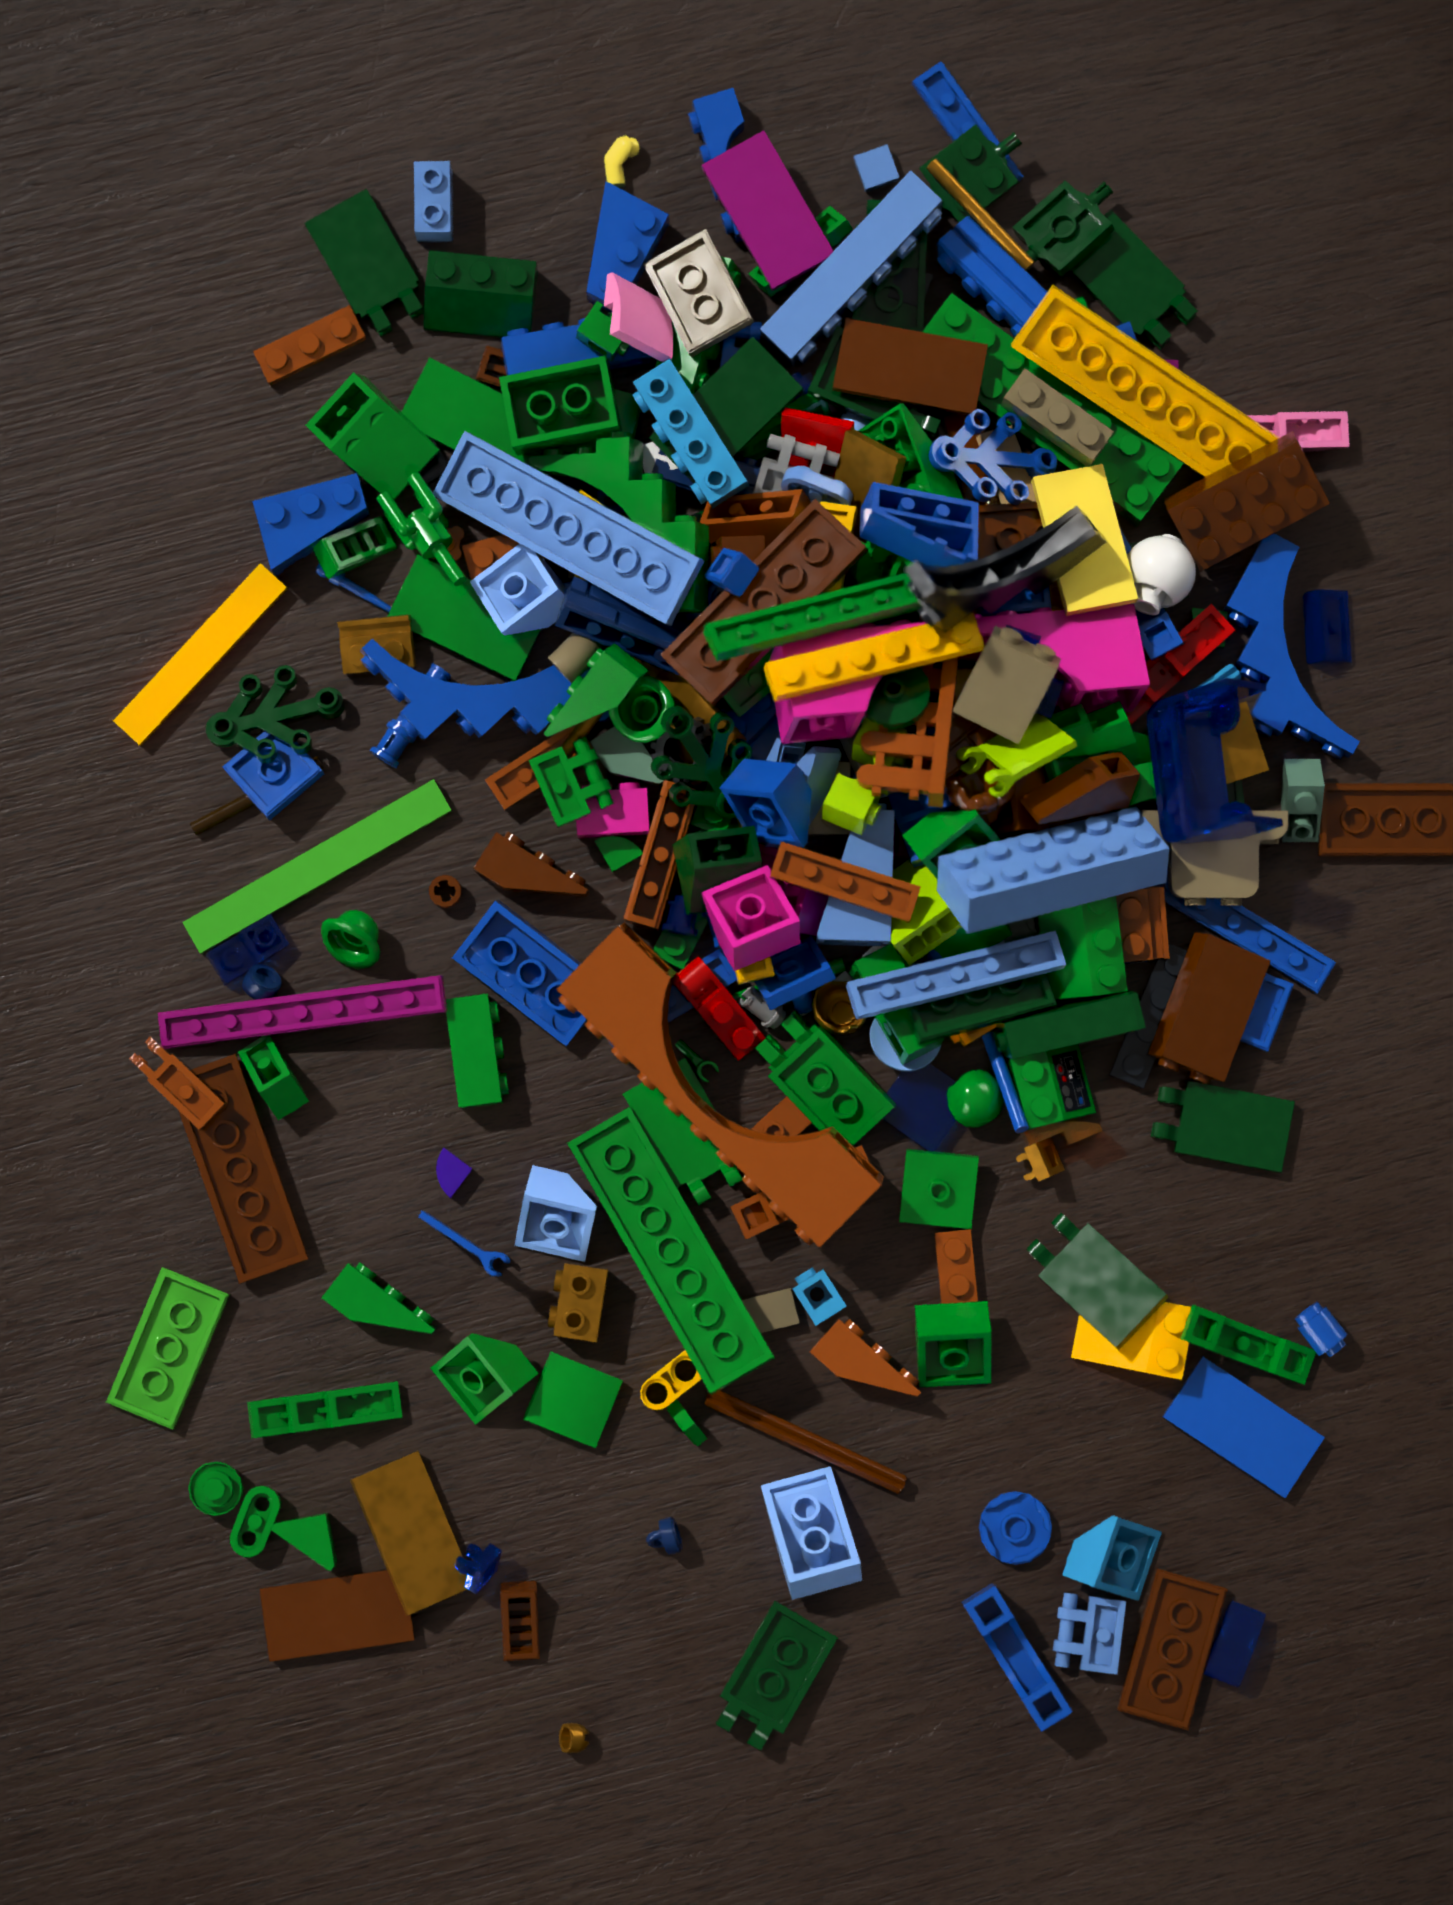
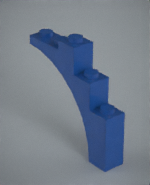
[1223,533,1360,759]
[360,639,591,740]

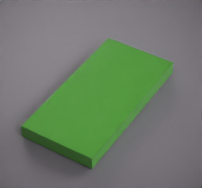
[106,1267,230,1430]

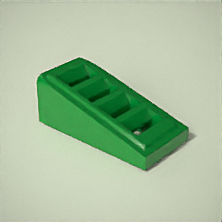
[313,516,397,579]

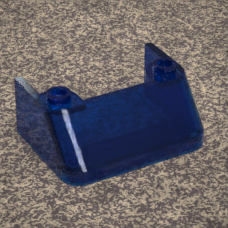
[1147,678,1283,844]

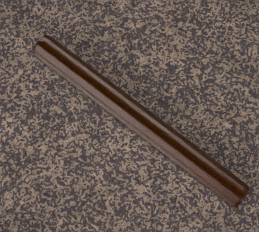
[705,1390,907,1493]

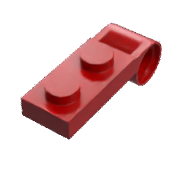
[671,956,766,1061]

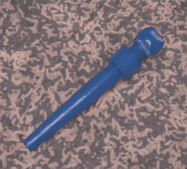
[316,563,391,613]

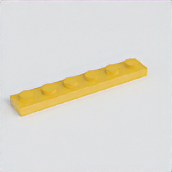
[764,613,985,702]

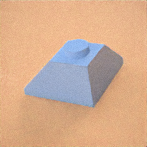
[470,543,567,636]
[514,1165,597,1262]

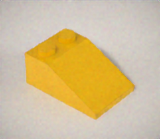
[1071,1302,1191,1380]

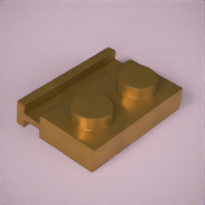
[337,614,416,674]

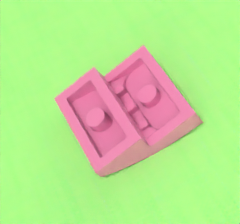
[604,272,673,362]

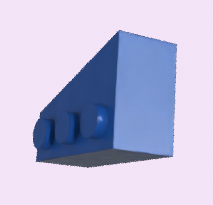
[586,181,669,313]
[252,473,370,577]
[860,482,979,567]

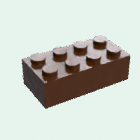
[1164,431,1330,572]

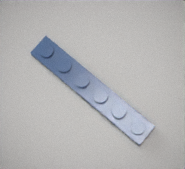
[846,931,1066,1020]

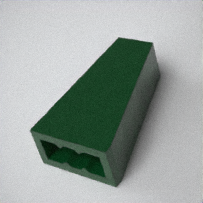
[994,991,1146,1059]

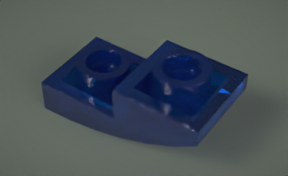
[206,914,289,986]
[1204,1600,1266,1688]

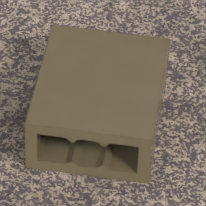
[952,626,1061,744]

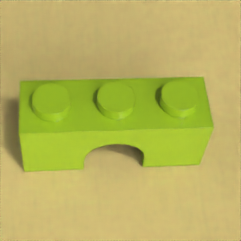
[822,718,908,836]

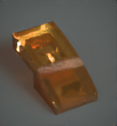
[1022,1121,1102,1147]

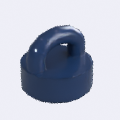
[242,964,282,1000]
[646,1517,683,1555]

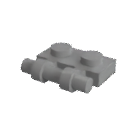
[753,434,840,494]

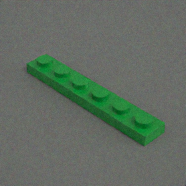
[703,573,921,662]

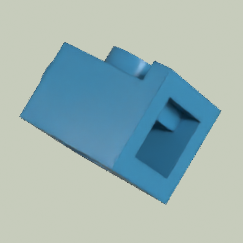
[792,1267,846,1326]

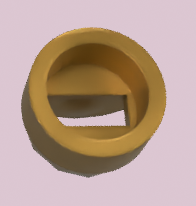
[559,1723,589,1753]

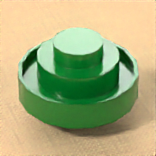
[188,1461,244,1516]

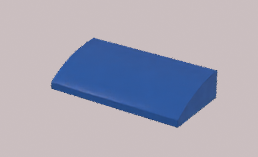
[452,900,588,1046]

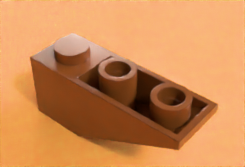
[809,1319,921,1396]

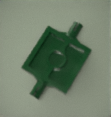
[919,124,1022,222]
[1012,180,1115,277]

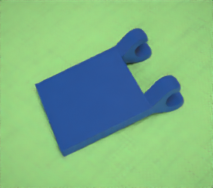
[418,1211,511,1276]

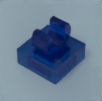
[455,1543,502,1594]

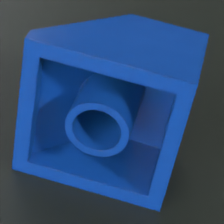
[720,759,812,847]

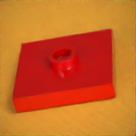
[781,408,854,480]

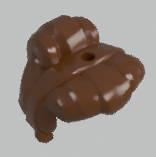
[945,759,1016,825]

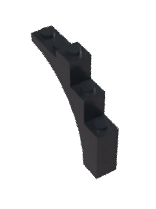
[904,506,1106,633]

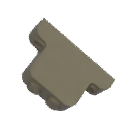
[1141,810,1288,906]

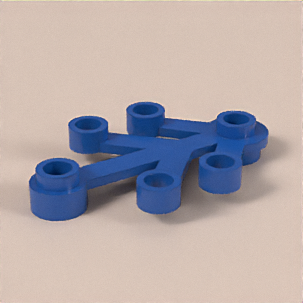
[929,409,1057,505]

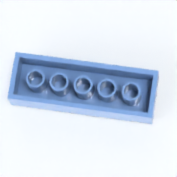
[760,170,942,366]
[937,806,1169,934]

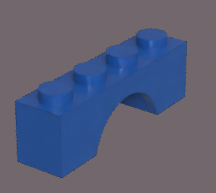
[688,88,744,243]
[962,1583,1072,1732]

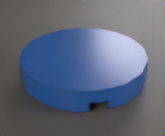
[979,1491,1052,1565]

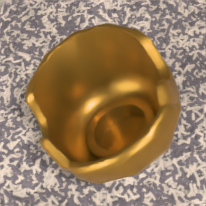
[812,980,866,1035]

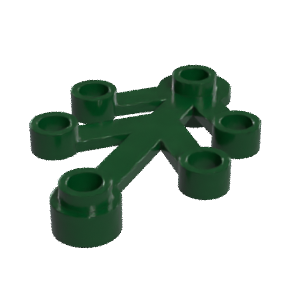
[206,665,345,763]
[651,706,752,818]

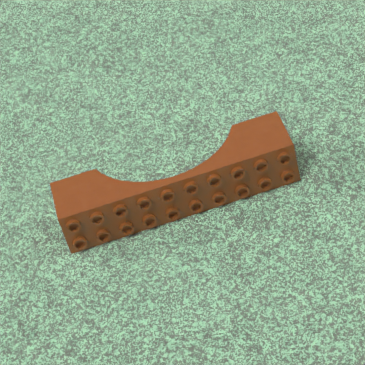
[557,922,884,1247]

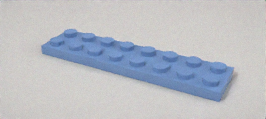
[433,431,704,626]

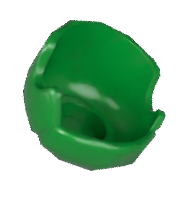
[947,1069,1004,1128]

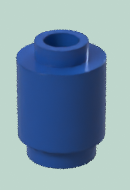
[1295,1301,1347,1357]

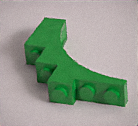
[529,432,709,614]

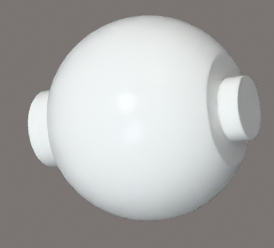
[1127,534,1196,615]

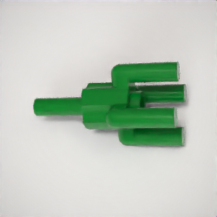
[377,472,466,586]

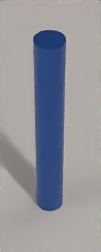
[982,1031,1029,1133]

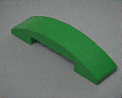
[1180,1304,1316,1385]

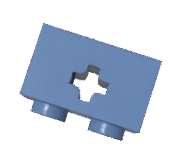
[414,161,453,242]

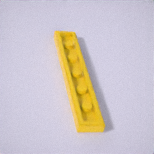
[113,563,288,746]

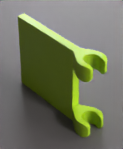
[956,713,1077,797]

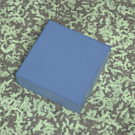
[853,144,899,192]

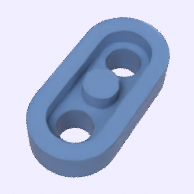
[781,466,853,505]

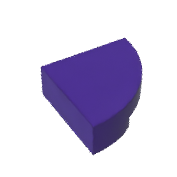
[436,1147,473,1198]

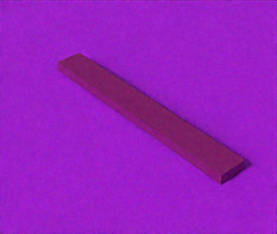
[158,975,447,1049]

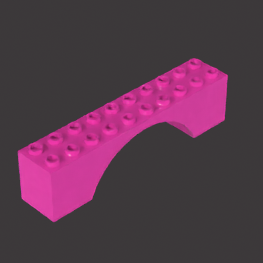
[768,604,1150,744]

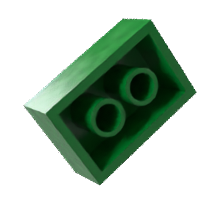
[499,356,622,456]

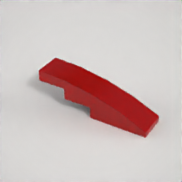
[1125,603,1235,726]

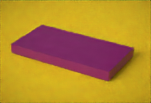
[701,130,833,291]

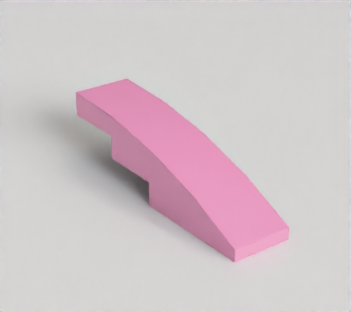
[1249,411,1349,452]

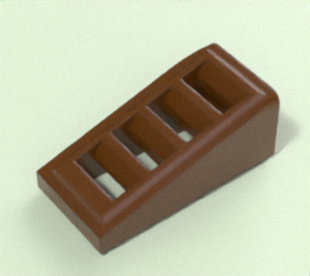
[500,1581,540,1661]

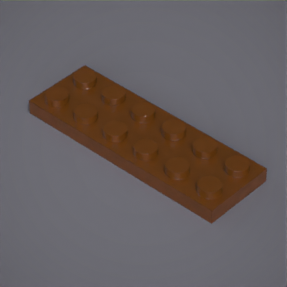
[661,499,868,707]
[178,1054,309,1284]

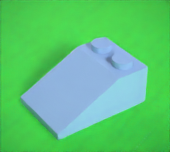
[761,1466,862,1600]

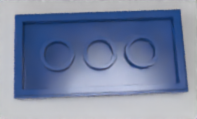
[1162,1356,1325,1498]

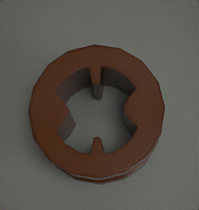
[429,875,462,908]

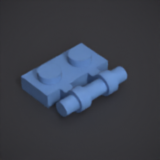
[1053,1592,1126,1675]

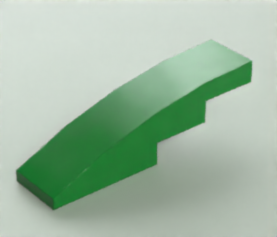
[247,1381,403,1438]

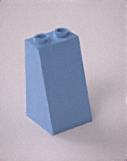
[816,803,894,946]

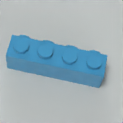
[632,358,749,509]

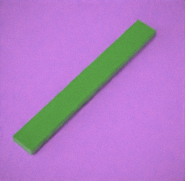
[182,779,452,954]

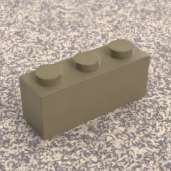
[1001,369,1114,467]

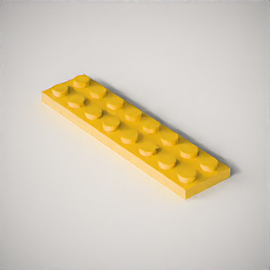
[1011,285,1280,477]

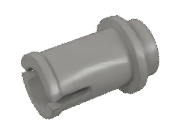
[738,986,786,1029]

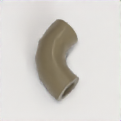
[548,633,607,684]

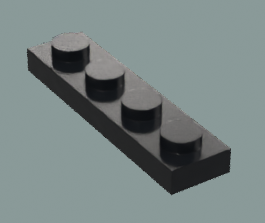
[1109,943,1187,1089]

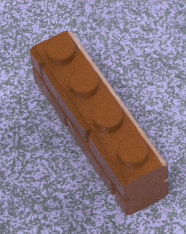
[623,780,697,932]

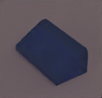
[1303,589,1352,664]

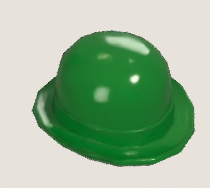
[608,675,674,743]
[321,910,381,969]

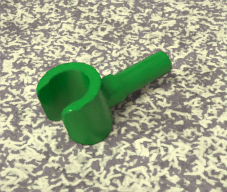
[675,1039,719,1082]

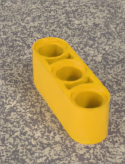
[640,1350,701,1410]

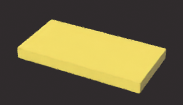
[1031,464,1138,616]

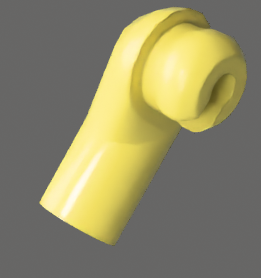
[604,136,640,188]

